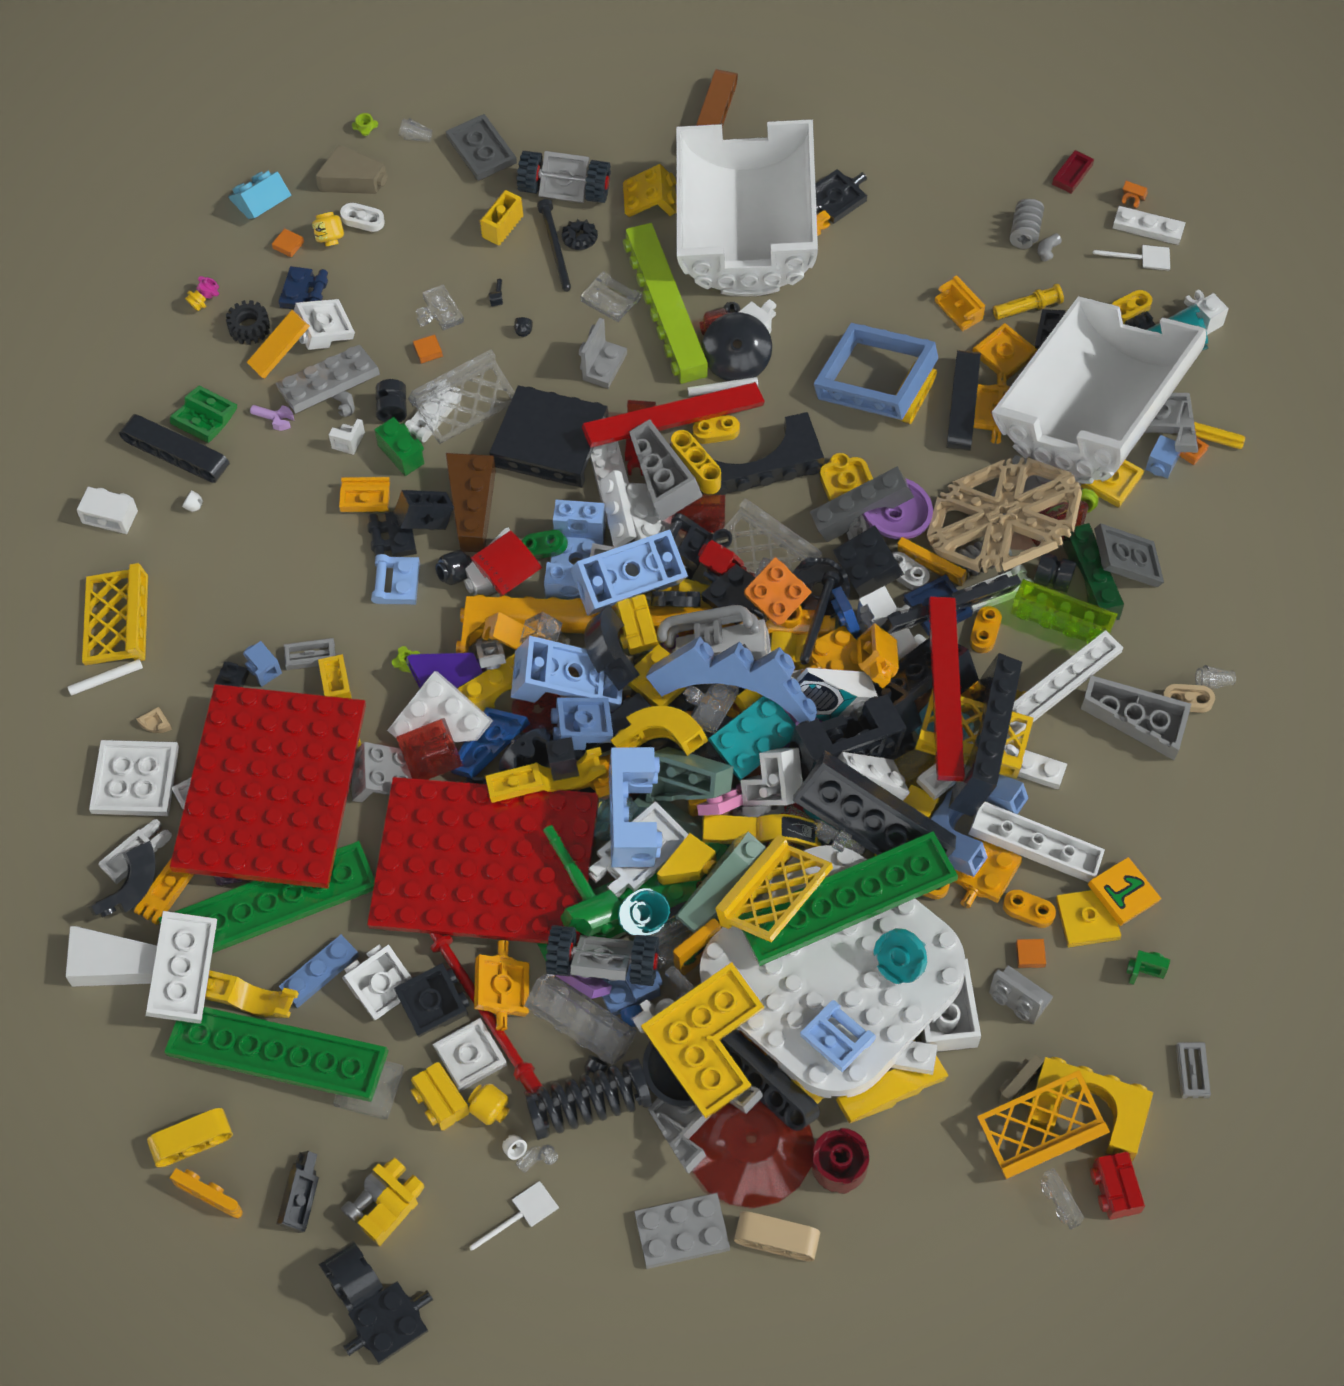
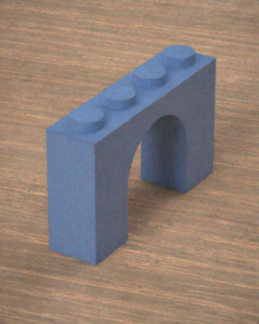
[931,774,1028,877]

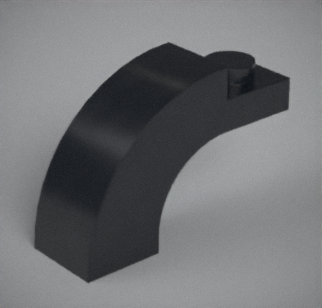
[584,605,640,691]
[88,841,155,918]

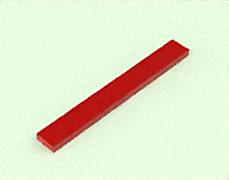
[582,382,765,448]
[929,597,965,782]

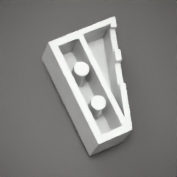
[857,586,920,661]
[837,752,910,801]

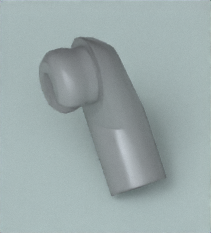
[1037,233,1062,262]
[332,391,355,417]

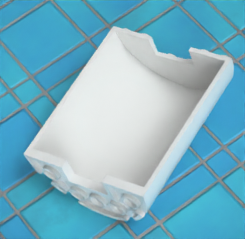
[676,120,818,297]
[992,296,1206,484]

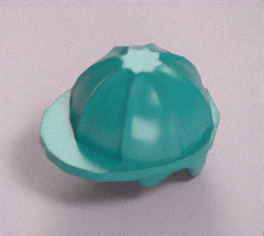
[618,889,670,936]

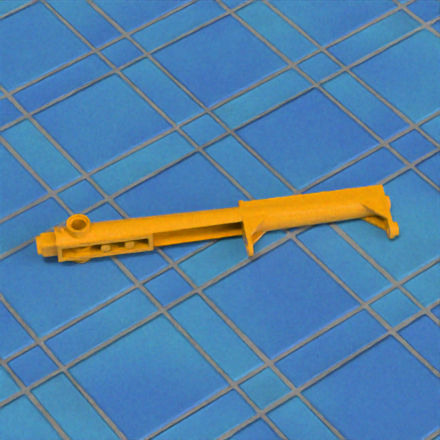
[456,595,835,653]

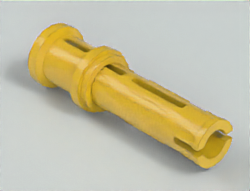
[992,283,1064,320]

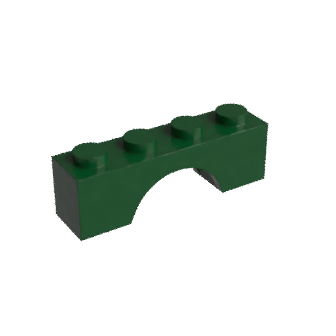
[1062,523,1124,625]

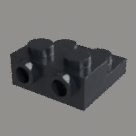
[394,963,470,1038]

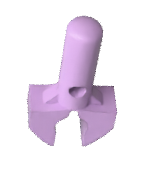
[250,405,295,431]

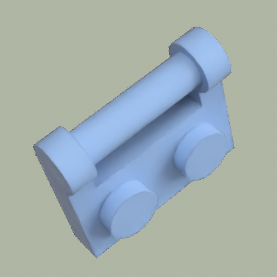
[371,554,420,605]
[800,1000,876,1072]

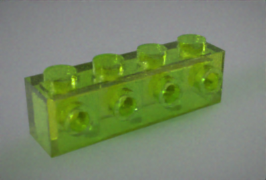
[1011,579,1118,644]

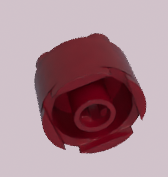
[812,1128,869,1194]

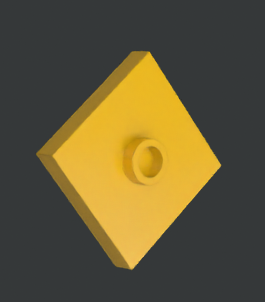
[1056,890,1121,948]

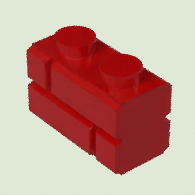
[698,540,744,576]
[1090,1152,1145,1220]

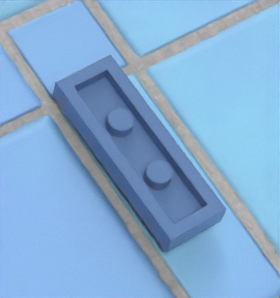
[279,935,359,1008]

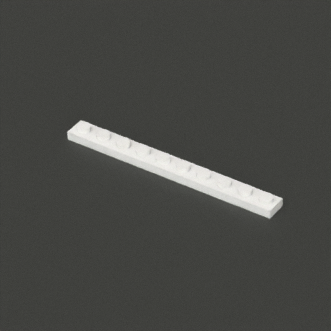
[916,630,1123,800]

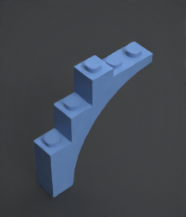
[646,636,817,723]

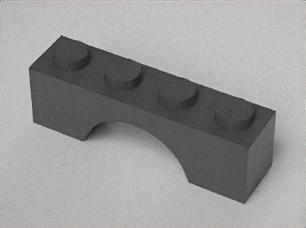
[810,466,914,542]

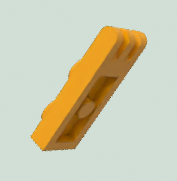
[134,858,194,925]
[170,1168,243,1219]

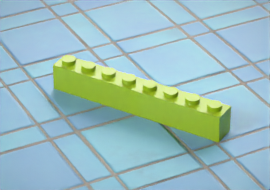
[623,222,708,384]

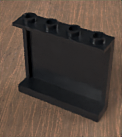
[489,385,609,488]

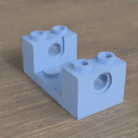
[544,500,606,600]
[570,530,688,616]
[511,636,623,712]
[609,747,662,867]

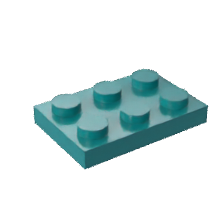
[708,696,796,780]

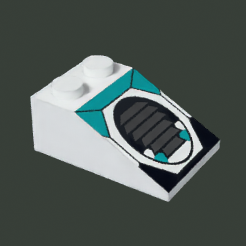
[796,668,878,721]

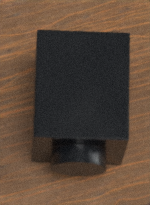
[546,737,579,781]

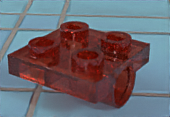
[396,718,463,780]

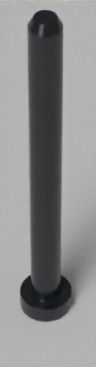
[537,199,571,292]
[800,571,840,665]

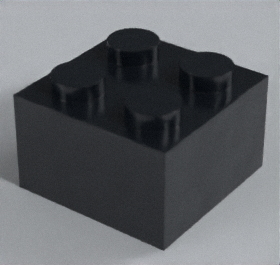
[832,525,904,598]

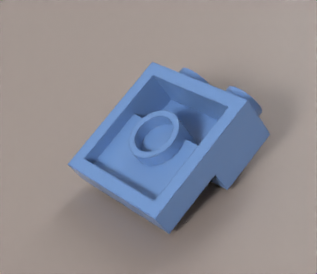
[551,698,613,750]
[601,965,663,1018]

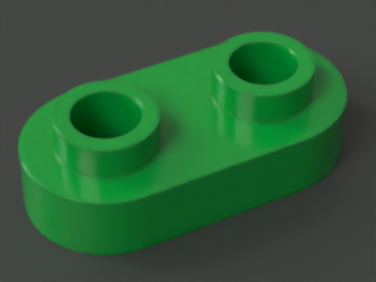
[522,530,568,559]

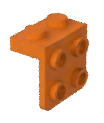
[744,557,812,626]

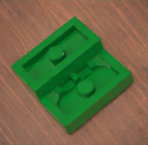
[170,385,237,443]

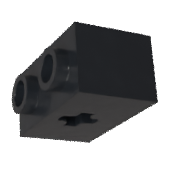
[394,490,454,530]

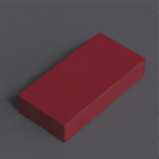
[1052,150,1094,194]

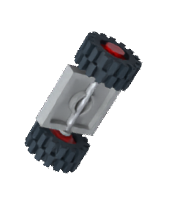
[517,151,611,203]
[546,925,659,986]

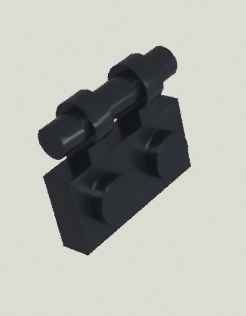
[367,511,417,557]

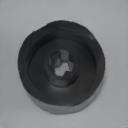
[318,1241,383,1313]

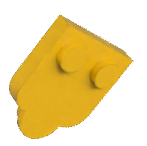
[820,453,873,501]

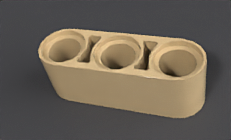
[734,1211,821,1262]

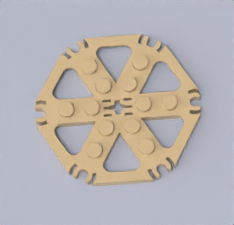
[927,457,1082,573]

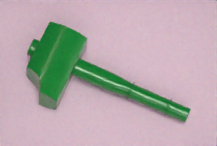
[543,825,621,937]

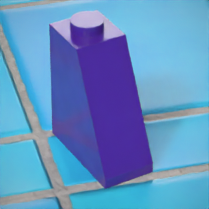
[406,653,486,689]

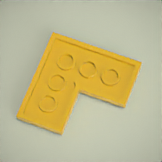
[641,962,764,1119]

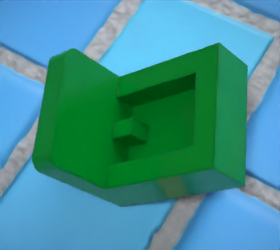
[1126,950,1171,985]

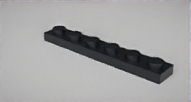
[881,574,1021,634]

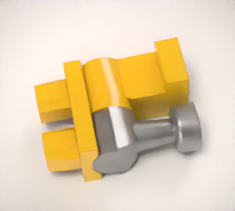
[341,1157,425,1247]

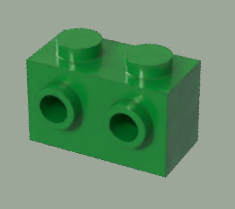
[374,417,425,476]

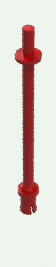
[429,933,544,1094]

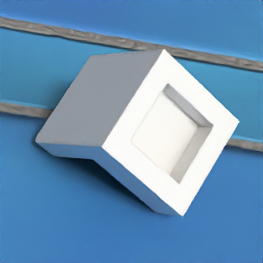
[329,419,365,455]

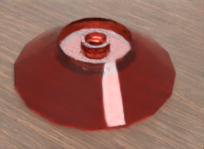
[689,1100,815,1208]

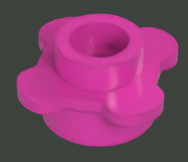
[196,276,219,299]

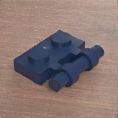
[279,266,328,310]

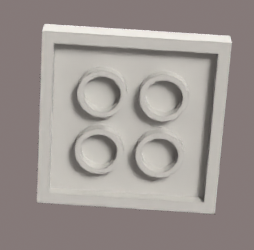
[89,740,179,816]

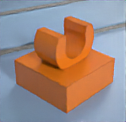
[1122,181,1148,209]

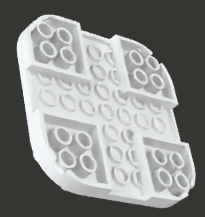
[700,845,965,1098]

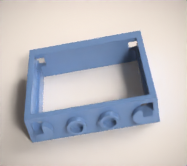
[814,323,938,420]

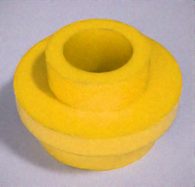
[185,290,207,312]

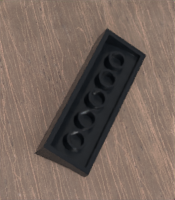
[792,750,956,857]

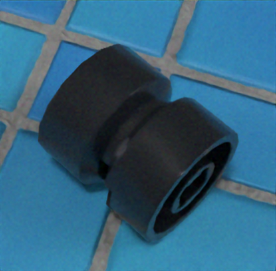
[375,379,407,423]
[1034,553,1077,593]

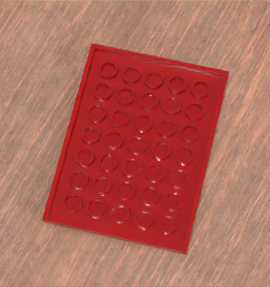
[170,684,366,888]
[367,777,600,946]

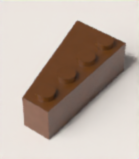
[446,453,496,553]

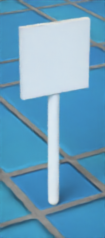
[1093,245,1170,271]
[469,1181,559,1250]

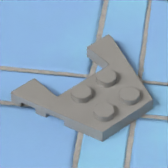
[1144,393,1198,453]
[648,1086,763,1174]

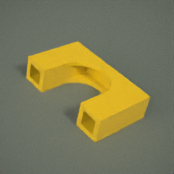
[1025,1057,1154,1162]

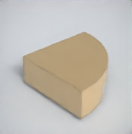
[136,707,172,733]

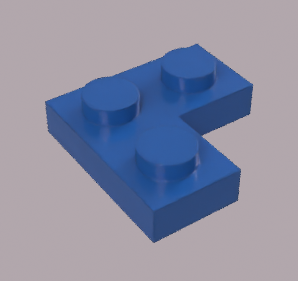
[831,586,861,639]

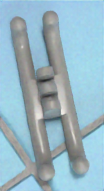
[657,605,760,648]

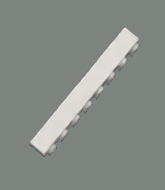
[590,441,629,529]
[968,802,1105,883]

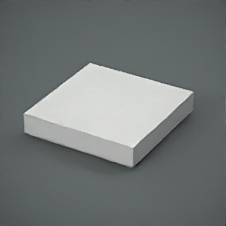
[433,1018,507,1092]

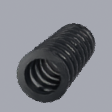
[524,1058,652,1140]

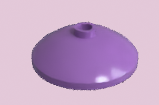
[862,478,933,540]

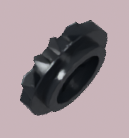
[562,218,598,250]

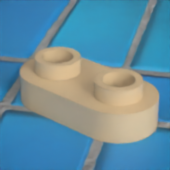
[1163,684,1215,713]

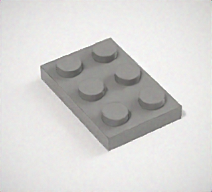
[634,1193,730,1269]

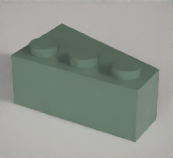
[646,747,734,802]

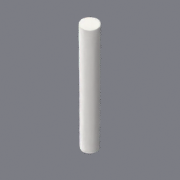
[687,377,758,397]
[68,659,143,696]

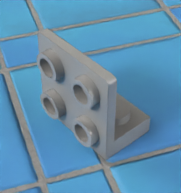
[579,318,627,389]
[352,742,412,803]
[989,965,1053,1024]

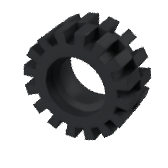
[226,300,270,345]

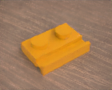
[339,477,391,512]

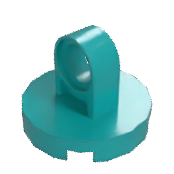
[873,928,927,984]

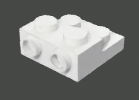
[294,299,355,350]
[342,944,412,1021]

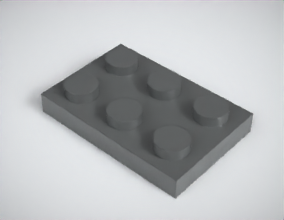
[446,114,517,181]
[1094,524,1164,587]

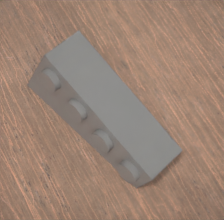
[629,419,702,522]
[1081,675,1191,760]

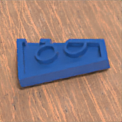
[449,707,530,779]

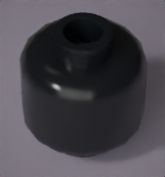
[435,550,472,585]

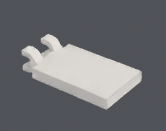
[589,801,688,898]

